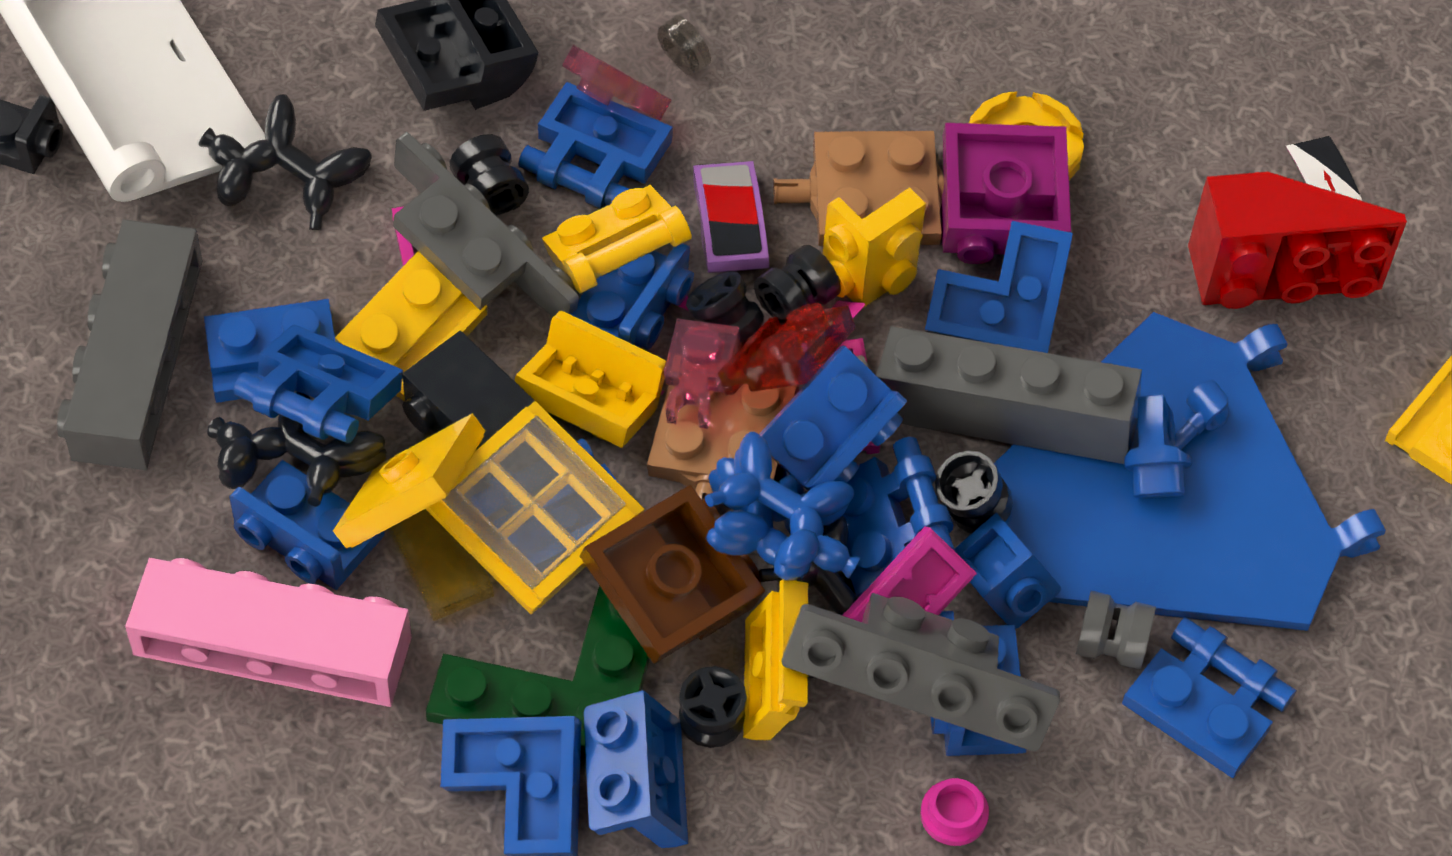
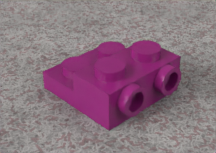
[941,123,1071,264]

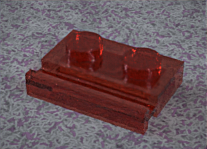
[718,303,856,396]

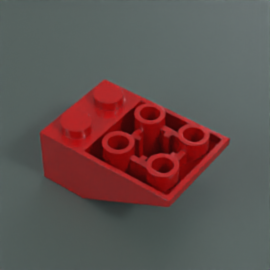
[1188,171,1407,309]

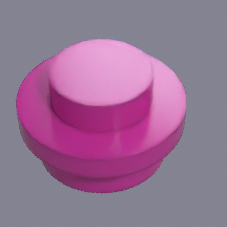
[920,778,989,846]

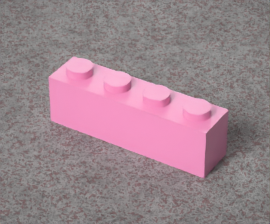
[125,558,411,707]

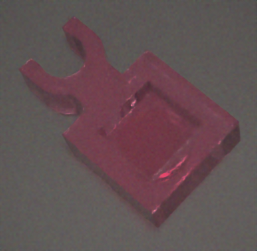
[562,45,672,121]
[664,319,740,429]

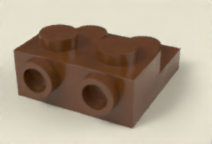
[580,484,766,664]

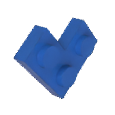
[925,221,1073,353]
[440,716,582,856]

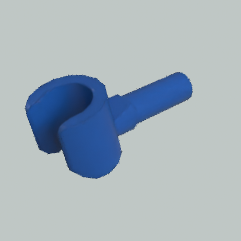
[1175,380,1229,450]

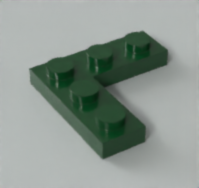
[426,585,650,755]

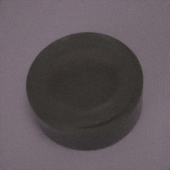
[657,15,711,76]

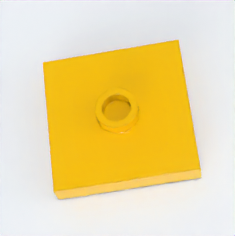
[333,413,486,549]

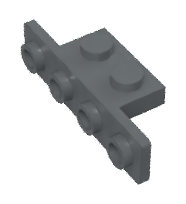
[393,132,579,317]
[781,593,1060,751]

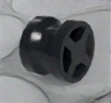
[686,272,764,350]
[678,666,747,748]

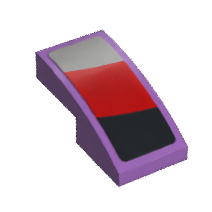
[693,161,769,273]

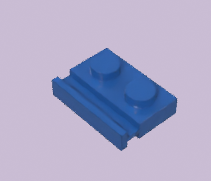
[204,299,335,403]

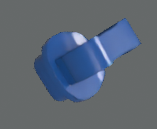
[1124,395,1192,499]

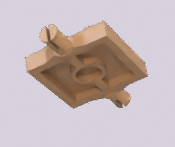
[773,131,944,246]
[647,336,799,509]

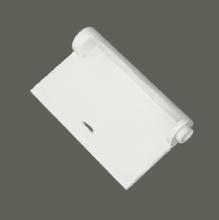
[0,0,265,202]

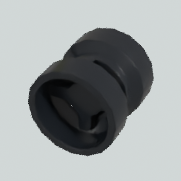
[449,134,529,216]
[754,245,841,330]
[935,450,1013,533]

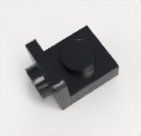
[0,95,63,174]

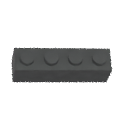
[57,219,203,471]
[876,326,1142,464]

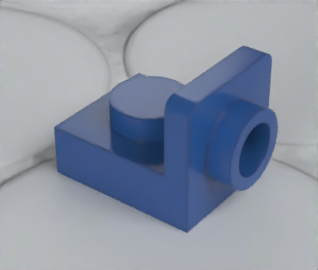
[954,512,1061,629]

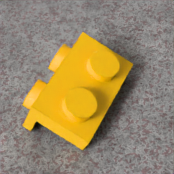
[822,187,926,308]
[515,311,668,448]

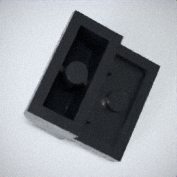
[375,0,539,111]

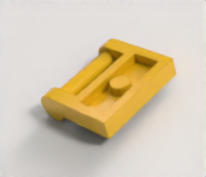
[542,185,692,294]

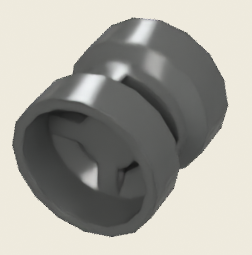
[1075,590,1156,670]

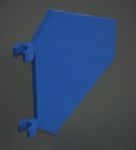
[973,312,1386,631]

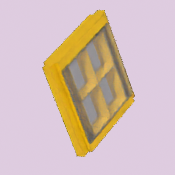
[426,401,644,615]

